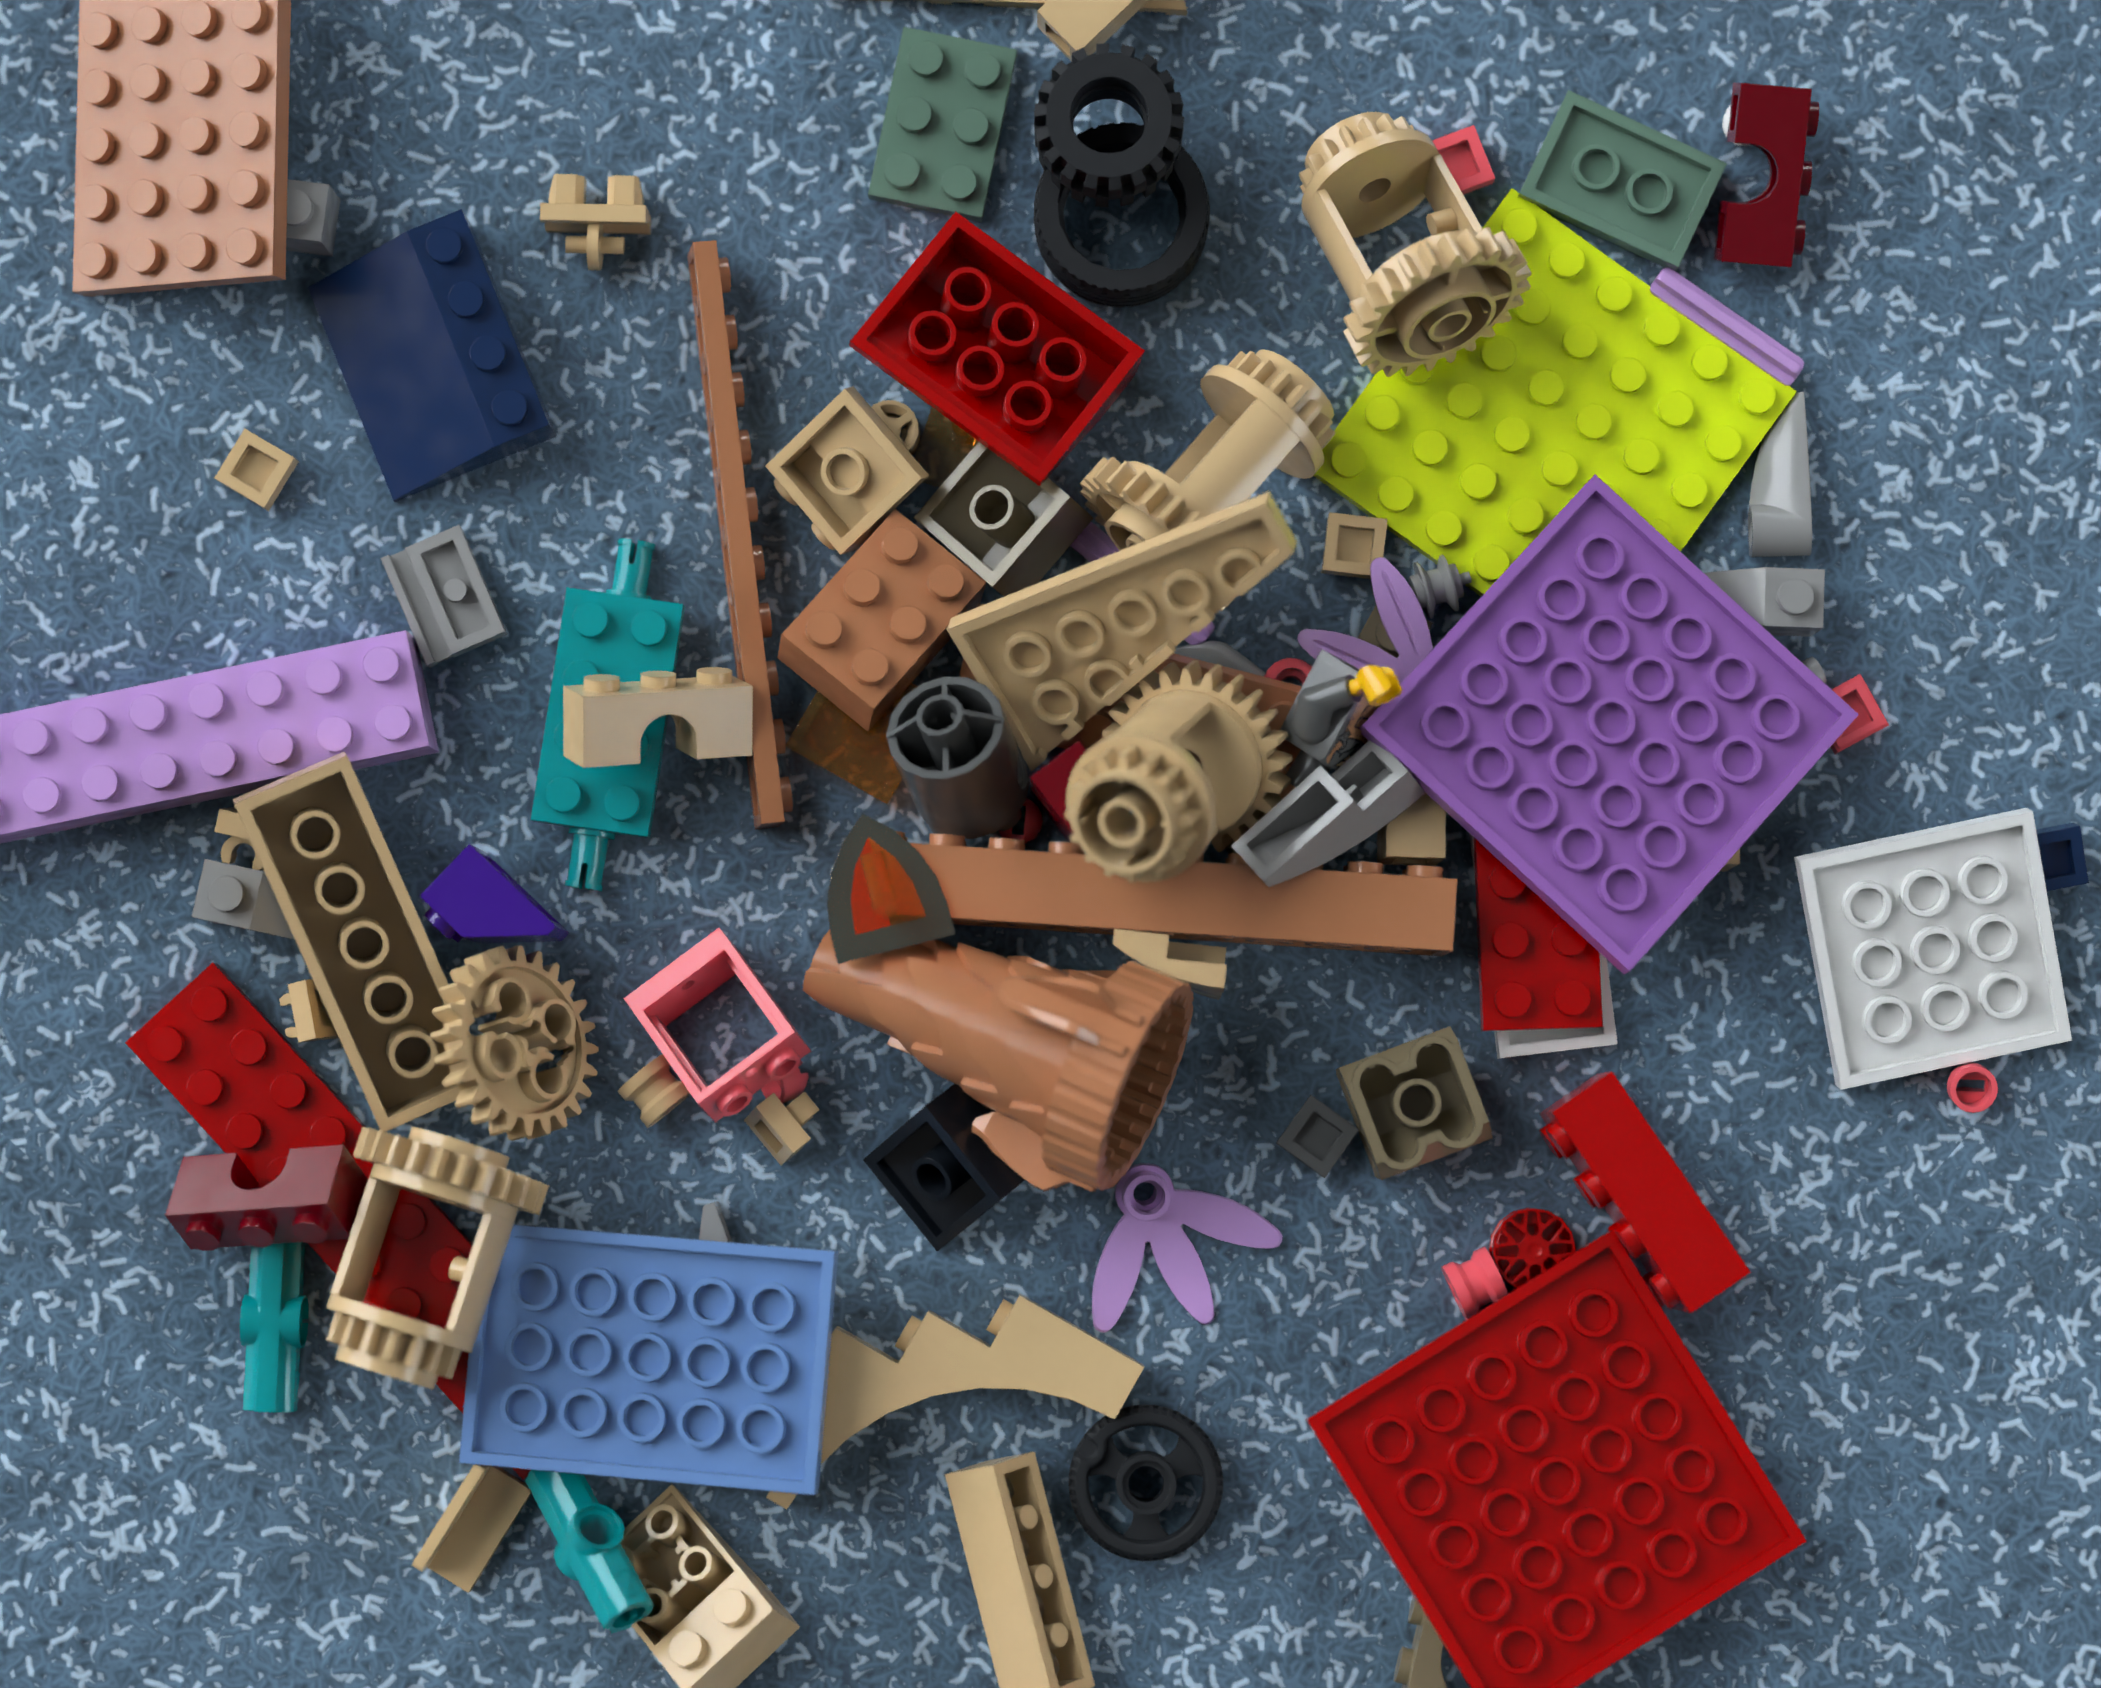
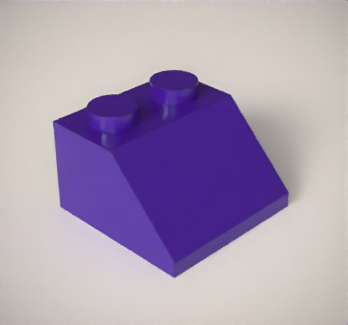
[420,844,569,943]

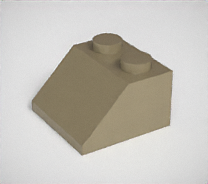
[913,442,1094,597]

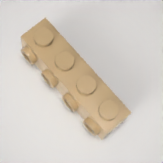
[945,1451,1095,1688]

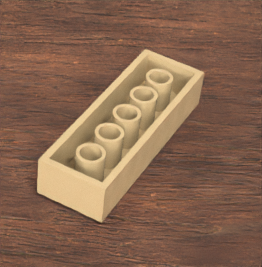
[233,752,471,1132]

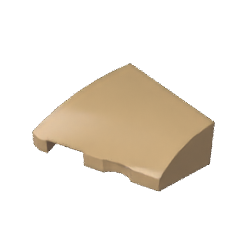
[1113,929,1227,1000]

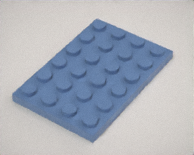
[459,1224,839,1495]

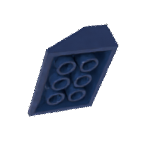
[308,209,557,502]

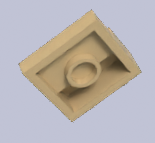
[765,386,929,555]

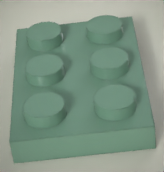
[868,27,1017,222]
[1518,90,1727,272]

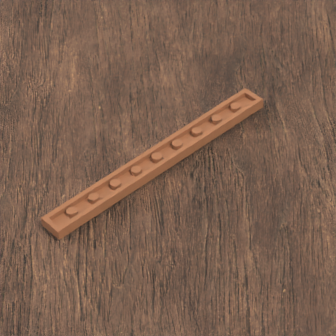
[687,240,793,830]

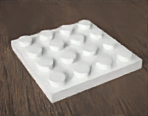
[1794,808,2072,1090]

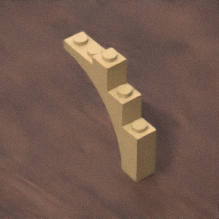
[766,1294,1144,1509]

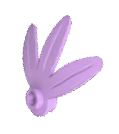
[1297,557,1433,684]
[1092,1163,1282,1333]

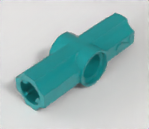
[240,1242,309,1413]
[525,1469,654,1633]

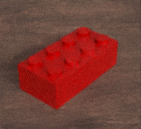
[1539,1071,1751,1313]

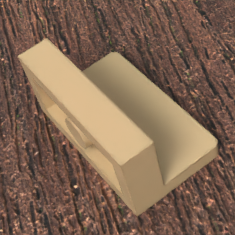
[411,1464,532,1593]

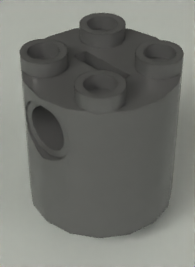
[886,677,1030,839]

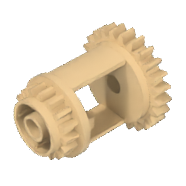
[1299,112,1532,377]
[1080,349,1335,611]
[1064,660,1293,883]
[326,1127,549,1390]

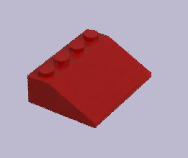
[849,211,1145,486]

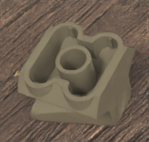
[1336,1026,1493,1180]

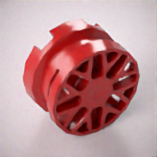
[1488,1208,1576,1288]

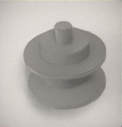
[1408,554,1472,619]

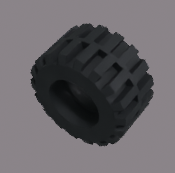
[1034,43,1184,208]

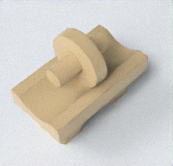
[540,174,651,270]

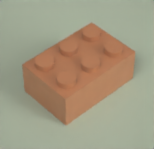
[777,509,987,731]

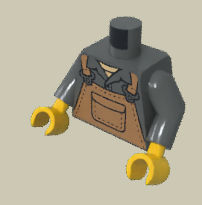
[1280,649,1402,787]

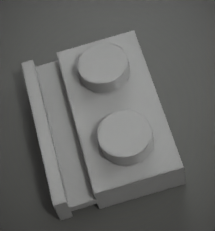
[381,525,508,668]

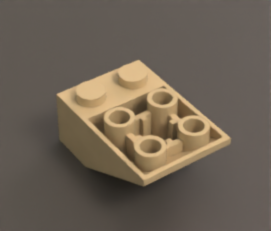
[620,1484,800,1688]

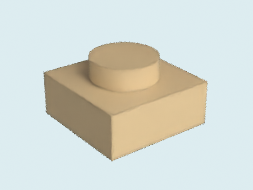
[214,428,299,511]
[1321,512,1388,579]

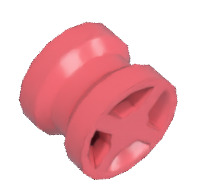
[1441,1247,1508,1319]

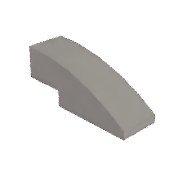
[1231,740,1425,887]

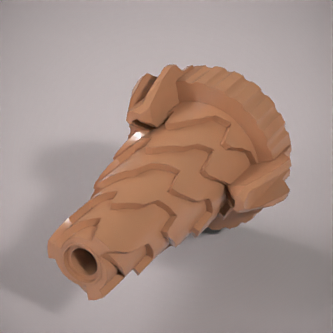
[803,930,1194,1192]

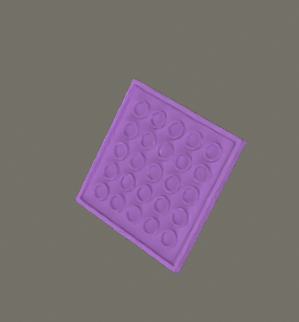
[1360,474,1859,975]

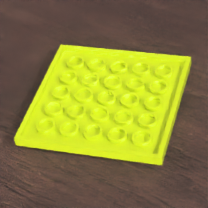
[1314,188,1797,597]

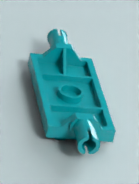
[531,538,685,892]

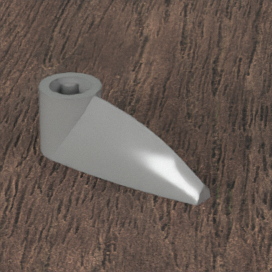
[1748,392,1812,557]

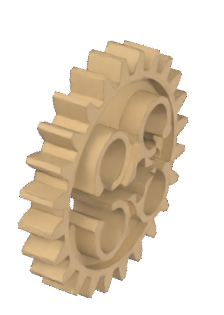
[431,945,599,1141]

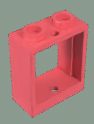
[624,928,811,1122]

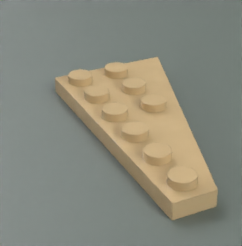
[947,491,1297,771]

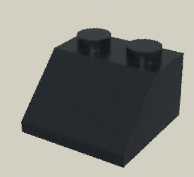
[863,1083,1025,1251]

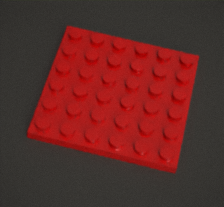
[1305,1230,1807,1688]

